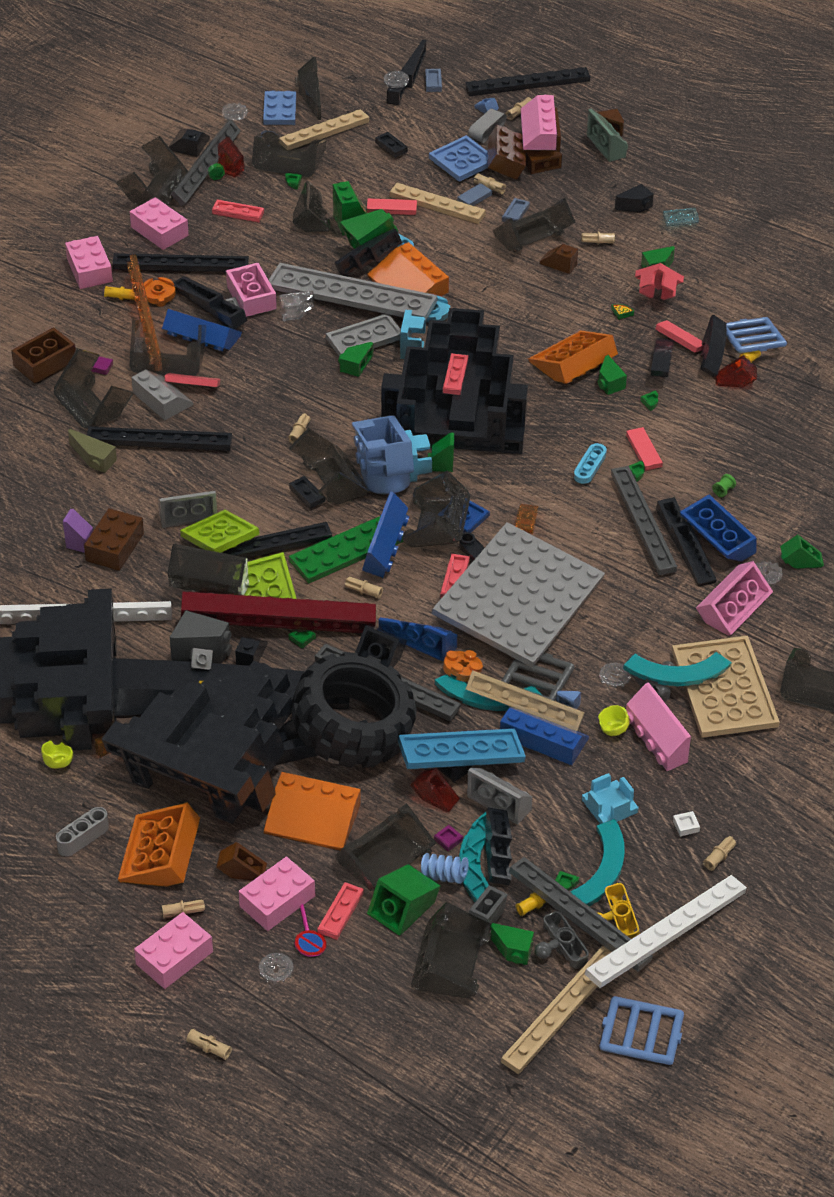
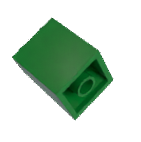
[333,181,367,236]
[340,209,399,249]
[367,864,440,936]

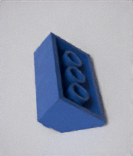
[162,309,242,351]
[362,491,410,578]
[680,494,757,562]
[500,708,589,765]

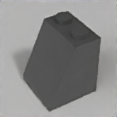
[170,611,232,663]

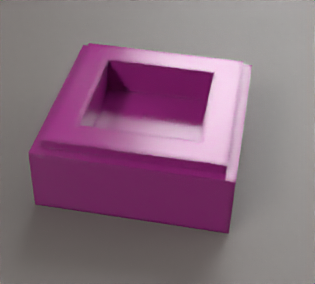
[90,356,113,375]
[434,825,463,852]

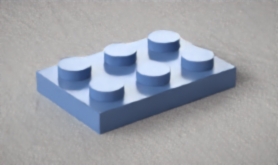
[263,91,296,125]

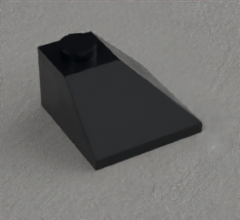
[168,129,210,157]

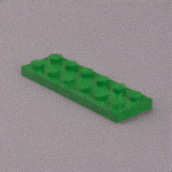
[289,516,405,584]

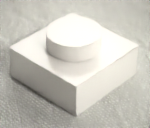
[673,811,700,836]

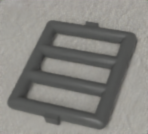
[501,653,575,701]

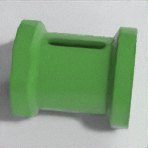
[712,474,736,497]

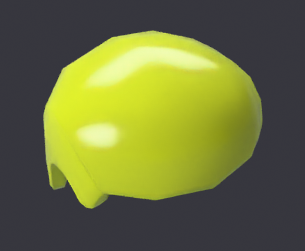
[598,705,630,736]
[41,741,74,769]

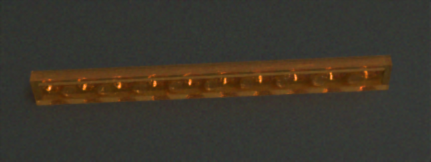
[127,254,162,371]

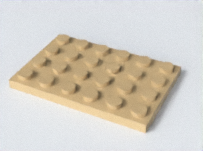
[672,636,780,738]

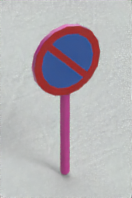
[295,904,326,957]

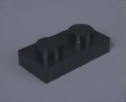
[375,132,408,158]
[289,476,326,509]

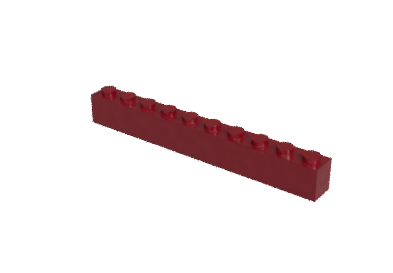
[181,592,376,633]

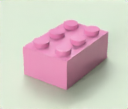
[130,197,189,250]
[65,236,113,289]
[226,263,276,317]
[239,856,315,931]
[134,912,213,989]

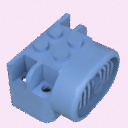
[352,415,414,494]

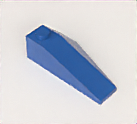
[379,617,457,662]

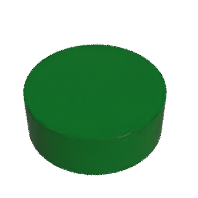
[208,164,225,180]

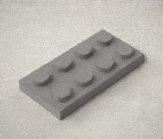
[326,314,401,356]

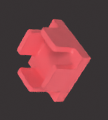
[635,263,684,300]

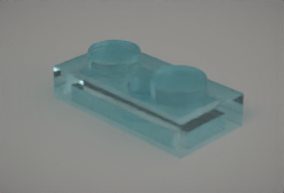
[663,208,699,226]

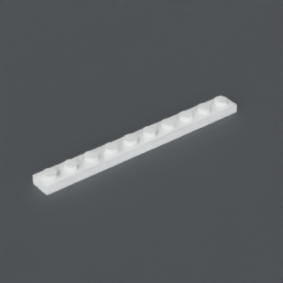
[0,601,172,624]
[585,875,747,988]

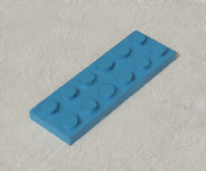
[398,729,526,769]

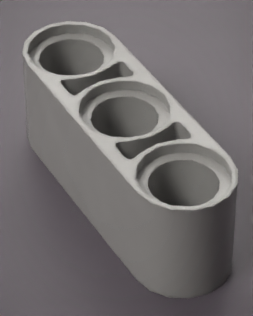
[468,109,507,143]
[56,807,109,857]

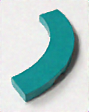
[623,652,732,686]
[435,674,542,711]
[460,812,489,902]
[570,819,625,907]

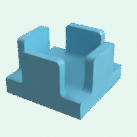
[400,310,426,359]
[405,430,432,482]
[582,773,639,824]

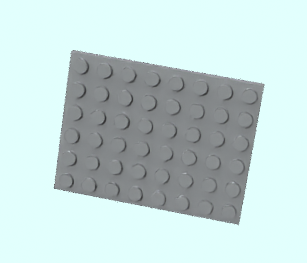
[432,522,605,668]

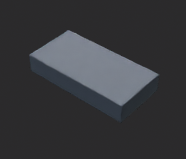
[425,69,442,92]
[457,183,492,206]
[502,198,530,225]

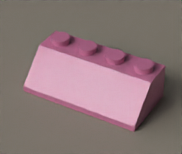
[521,95,557,150]
[696,561,773,636]
[626,682,691,771]

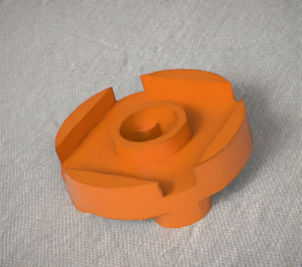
[142,277,176,307]
[443,650,483,682]

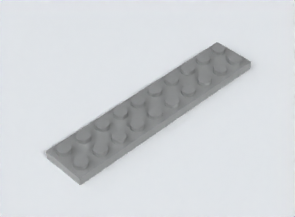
[269,263,438,320]

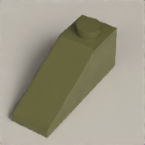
[68,429,117,473]

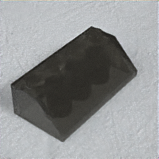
[167,544,249,595]

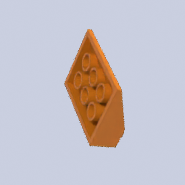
[368,242,449,296]
[528,330,618,384]
[264,772,361,851]
[118,802,200,887]

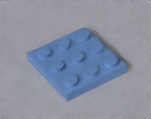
[429,135,488,182]

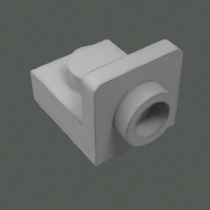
[189,648,213,670]

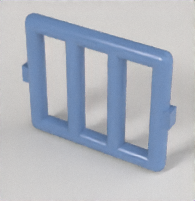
[726,317,787,353]
[599,996,684,1065]

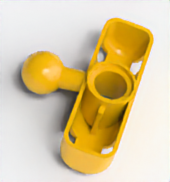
[597,883,640,939]

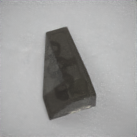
[295,57,321,120]
[293,180,331,232]

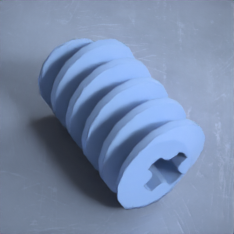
[421,853,469,884]

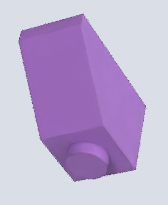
[63,509,93,553]

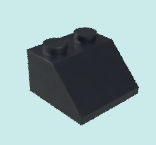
[355,625,408,668]

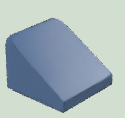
[474,98,499,113]
[556,691,581,709]

